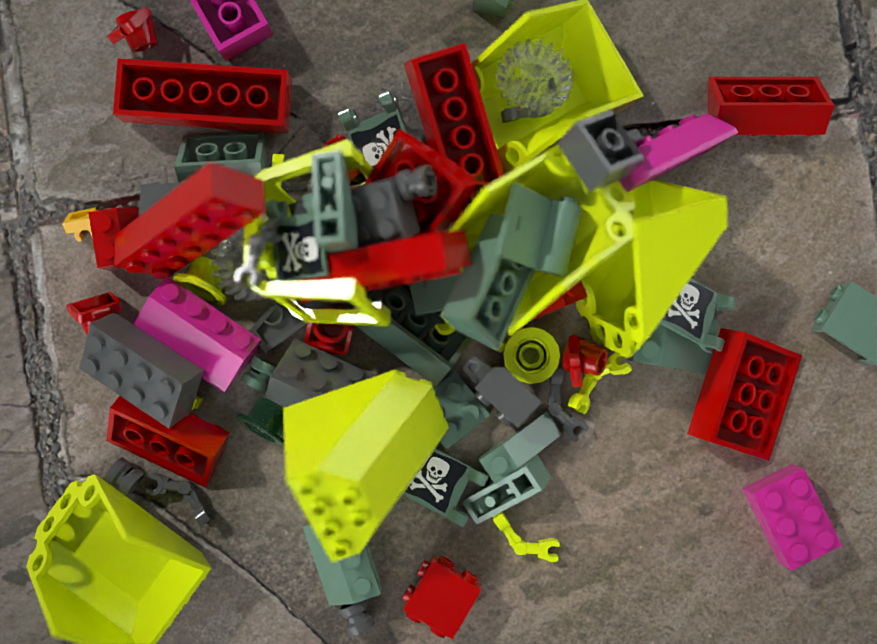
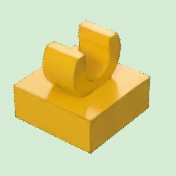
[62,207,97,242]

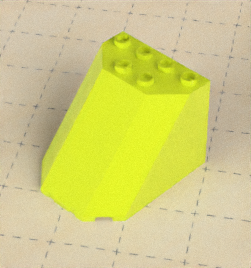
[472,0,644,174]
[449,145,635,335]
[576,179,728,358]
[283,370,449,562]
[26,474,212,644]

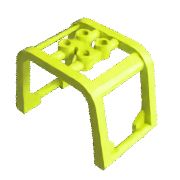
[244,140,391,327]

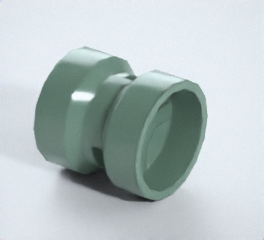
[241,355,277,393]

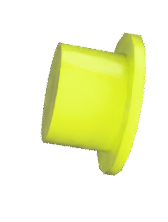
[173,256,230,306]
[503,327,560,384]

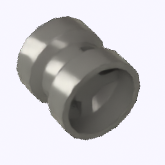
[396,165,437,201]
[104,457,145,497]
[338,600,375,636]

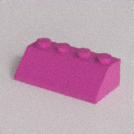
[619,113,738,192]
[133,276,261,394]

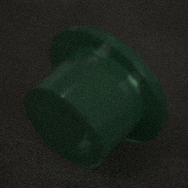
[236,397,285,448]

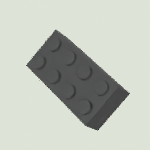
[288,176,420,255]
[80,312,204,428]
[265,338,375,407]

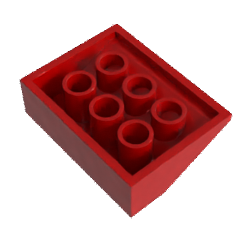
[364,129,479,238]
[687,328,802,461]

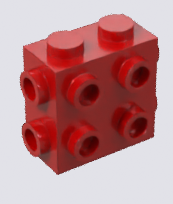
[402,555,482,640]

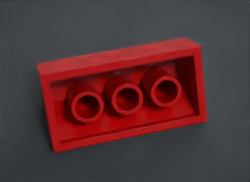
[707,77,834,137]
[106,395,230,488]

